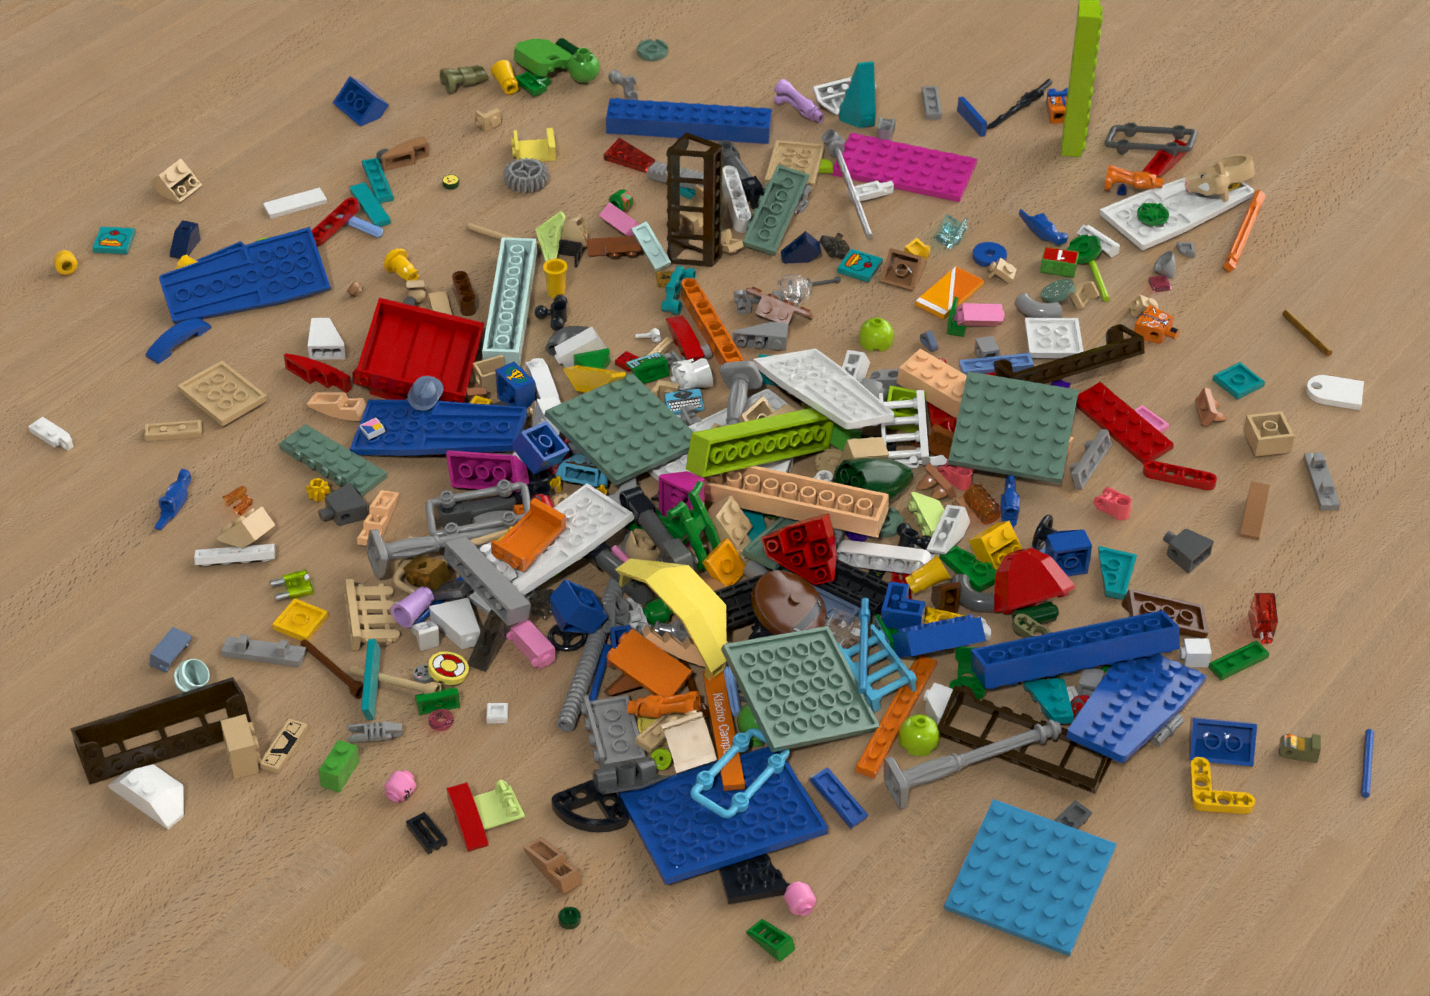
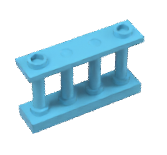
[837,624,917,713]

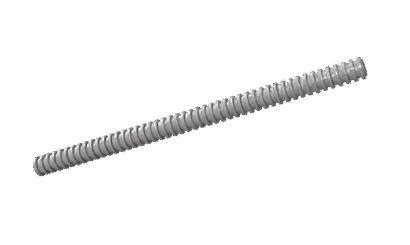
[556,529,633,732]

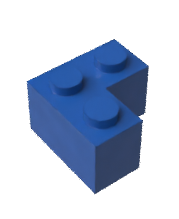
[881,581,925,629]

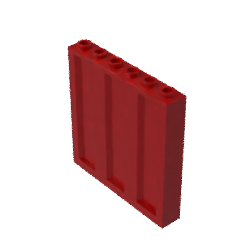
[354,297,485,403]

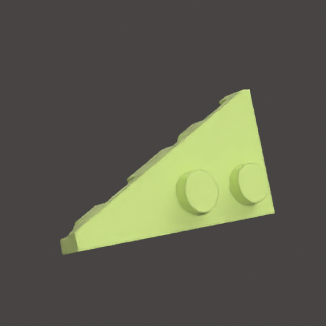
[535,211,565,261]

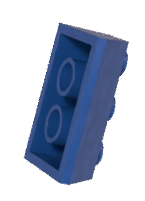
[333,76,389,126]
[1189,717,1257,766]

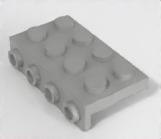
[580,695,646,769]

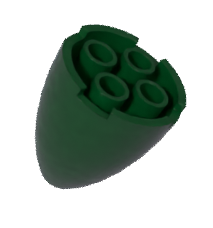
[834,457,913,503]

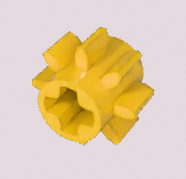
[306,478,330,502]

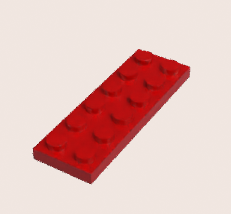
[1076,382,1174,465]

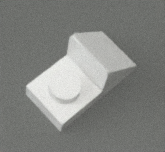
[411,620,439,651]

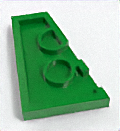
[940,546,997,592]

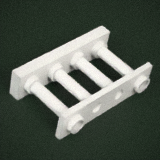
[879,390,929,465]

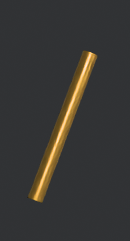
[1282,310,1332,356]

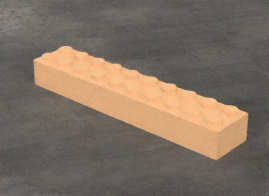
[896,349,1074,456]
[695,466,889,538]

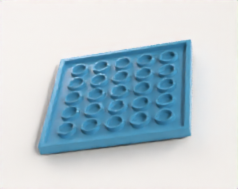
[944,799,1117,957]

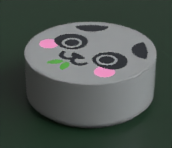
[414,665,434,684]

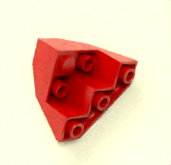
[761,513,837,585]
[994,548,1075,614]

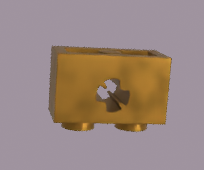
[403,555,451,591]

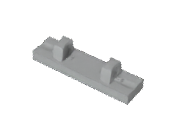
[1069,429,1112,489]
[1303,452,1340,511]
[221,634,307,667]

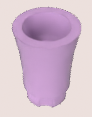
[391,587,435,628]

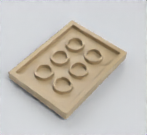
[765,140,825,189]
[177,361,267,426]

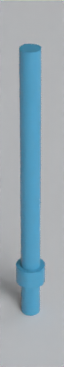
[858,598,871,694]

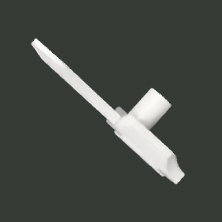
[894,455,948,468]

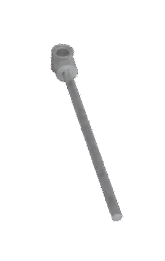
[822,129,873,239]

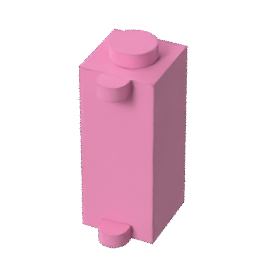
[599,202,640,236]
[954,303,1005,326]
[506,619,555,670]

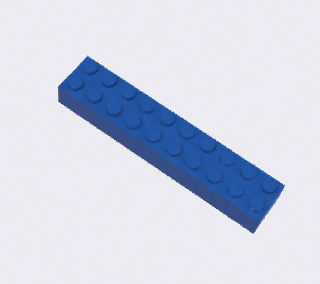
[606,98,772,144]
[971,610,1180,689]

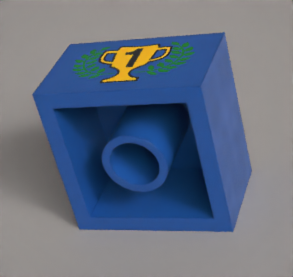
[495,362,536,409]

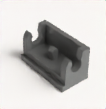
[1054,800,1092,829]

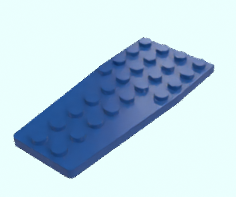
[159,227,331,324]
[350,399,528,456]
[1066,653,1207,763]

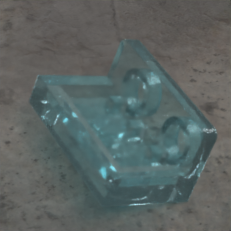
[934,214,968,249]

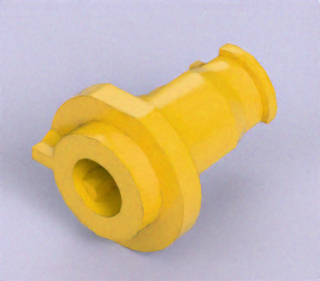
[383,249,420,281]

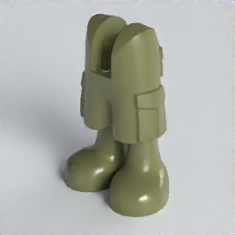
[439,65,489,94]

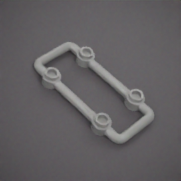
[425,479,531,537]

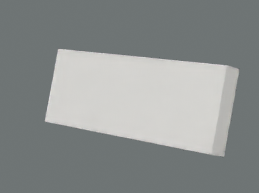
[263,188,327,219]

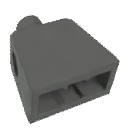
[318,483,368,526]
[1163,529,1214,573]

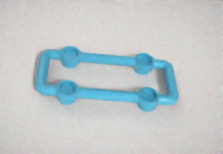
[690,728,789,819]

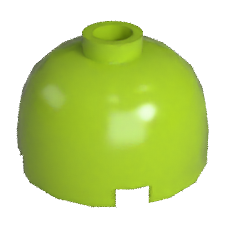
[858,318,894,352]
[898,714,940,756]

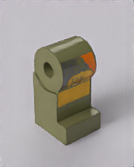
[1280,734,1321,763]

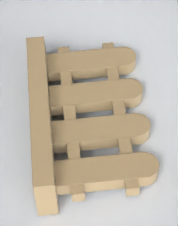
[344,579,400,651]

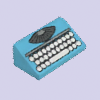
[664,389,704,415]

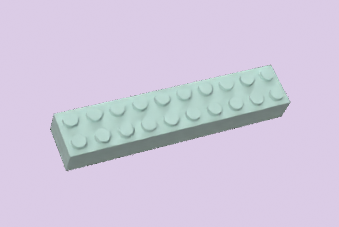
[482,237,537,367]

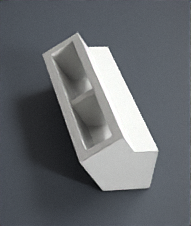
[1077,225,1120,258]

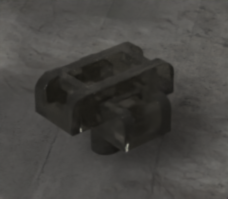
[819,233,850,260]
[529,588,554,621]

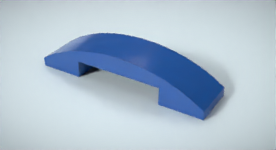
[146,318,212,364]

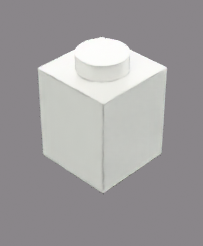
[1179,639,1212,667]

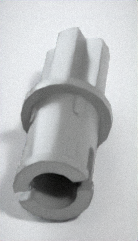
[1150,714,1184,747]

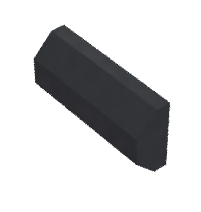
[806,559,889,616]
[714,574,763,630]

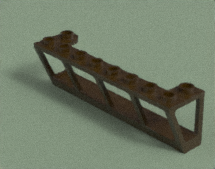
[666,132,723,267]
[994,324,1145,384]
[70,677,251,785]
[937,685,1113,794]

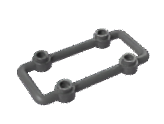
[1104,122,1198,156]

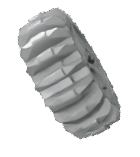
[503,157,549,194]

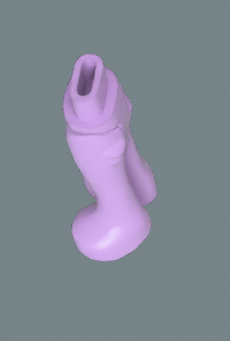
[774,79,823,124]

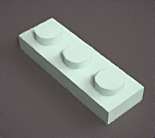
[631,221,671,272]

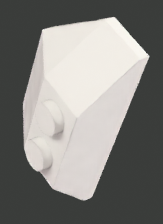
[812,77,877,116]
[108,764,184,829]

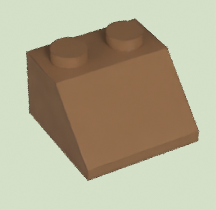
[880,248,927,291]

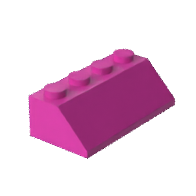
[446,451,529,492]
[659,471,705,548]

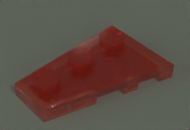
[604,137,655,173]

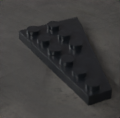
[718,853,790,904]

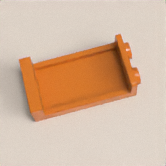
[491,498,566,572]
[606,629,692,697]

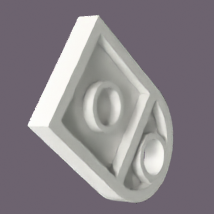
[1306,375,1364,410]

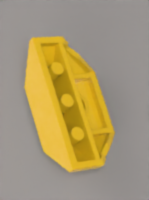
[564,365,627,393]

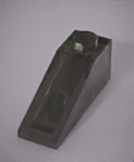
[468,610,513,672]

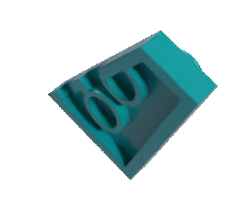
[1023,678,1074,724]

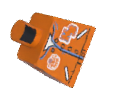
[1134,305,1180,344]

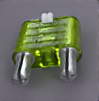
[270,569,314,601]

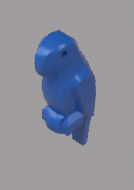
[1019,209,1068,245]
[154,469,191,530]
[1000,475,1020,529]

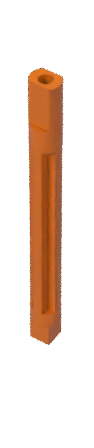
[1223,190,1266,272]

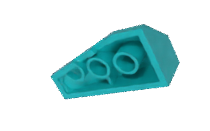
[839,61,876,128]

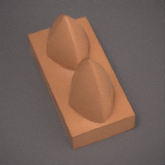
[1195,387,1227,426]
[917,463,957,500]

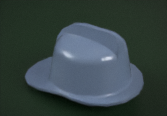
[407,376,443,411]

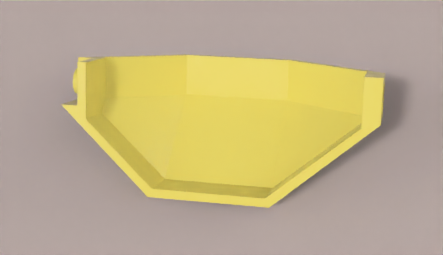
[615,558,727,681]

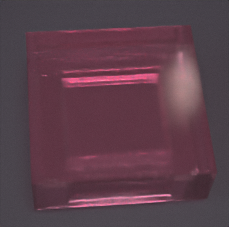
[1148,275,1171,293]

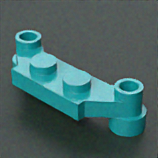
[661,266,696,315]

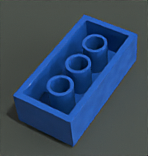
[891,614,986,658]

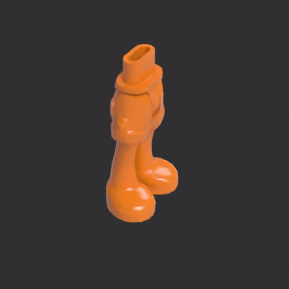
[1104,165,1164,191]
[627,691,701,718]

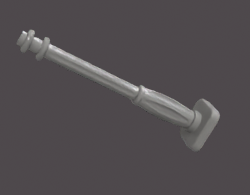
[720,361,763,425]
[366,526,507,578]
[883,719,1062,810]

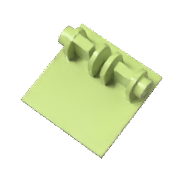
[473,780,525,830]

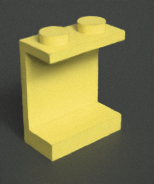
[511,128,556,162]

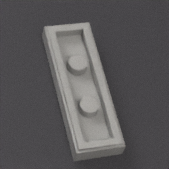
[922,86,942,119]

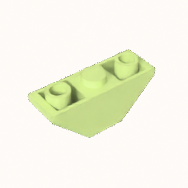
[908,492,944,537]

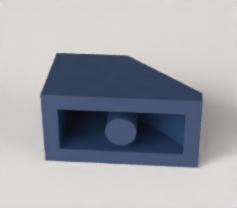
[170,220,201,259]
[781,231,821,264]

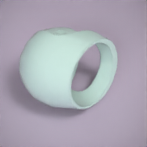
[173,659,210,692]

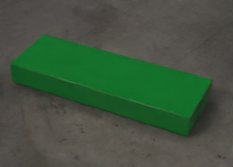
[1208,640,1270,681]

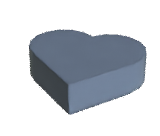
[920,330,938,352]

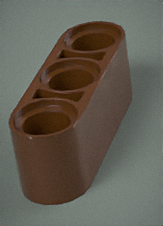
[452,271,476,316]

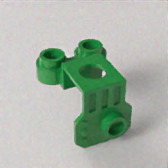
[949,646,986,700]

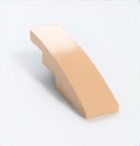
[357,490,399,546]
[642,625,706,667]

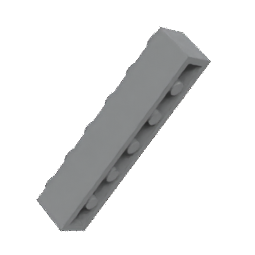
[444,537,531,626]

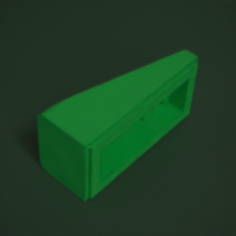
[746,919,795,962]

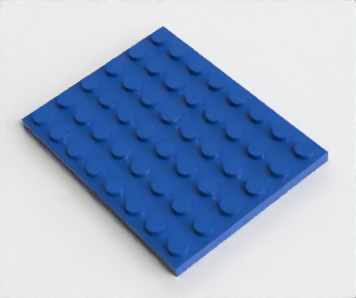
[619,746,828,885]

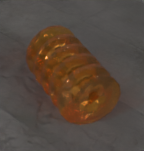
[963,483,1000,524]

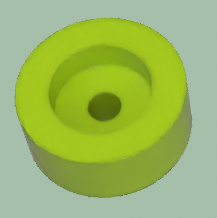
[650,747,672,770]

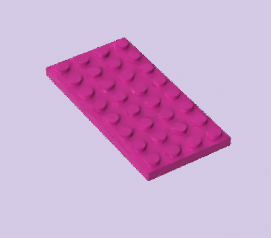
[831,133,977,202]

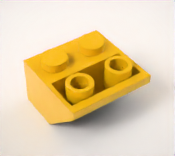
[968,521,1023,569]

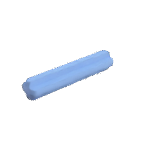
[339,214,383,238]
[723,666,741,717]

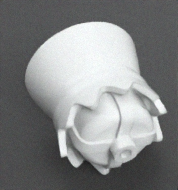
[670,358,713,391]

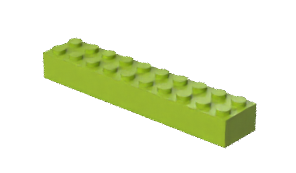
[1061,0,1103,157]
[685,408,834,477]

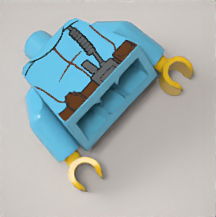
[550,453,608,496]

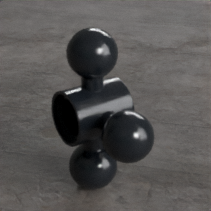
[534,294,568,331]
[897,523,932,550]

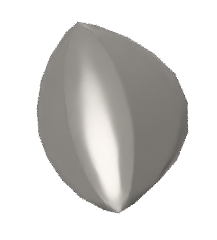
[1153,251,1176,278]

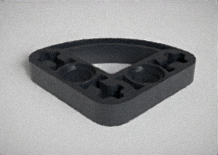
[551,779,628,833]

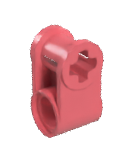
[937,459,973,490]
[1094,487,1132,520]

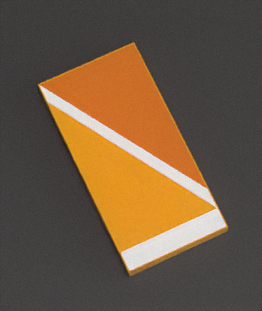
[915,266,984,320]

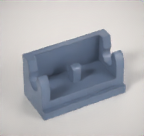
[149,627,192,672]

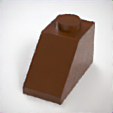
[931,582,961,613]

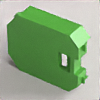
[514,38,572,77]

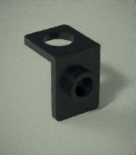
[559,240,582,268]

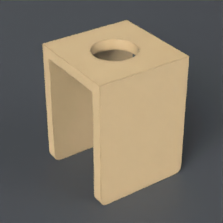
[473,355,504,394]

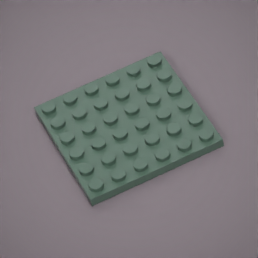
[948,371,1079,484]
[544,373,693,486]
[721,626,880,753]

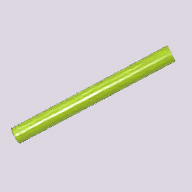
[1088,260,1110,302]

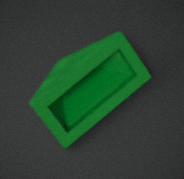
[573,348,610,369]

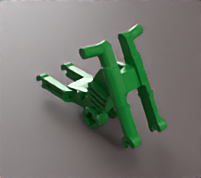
[624,481,720,571]

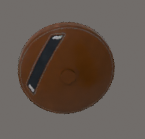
[751,570,826,635]

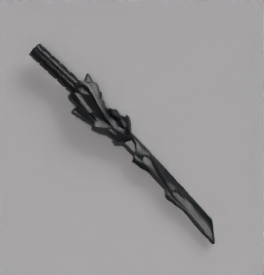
[987,79,1052,129]

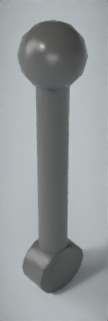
[806,277,841,288]

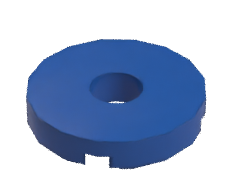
[972,242,1007,267]

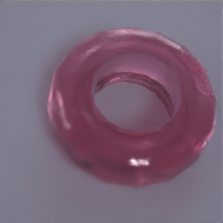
[428,709,454,731]

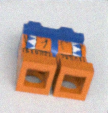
[1046,88,1068,124]

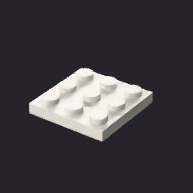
[1024,318,1083,359]

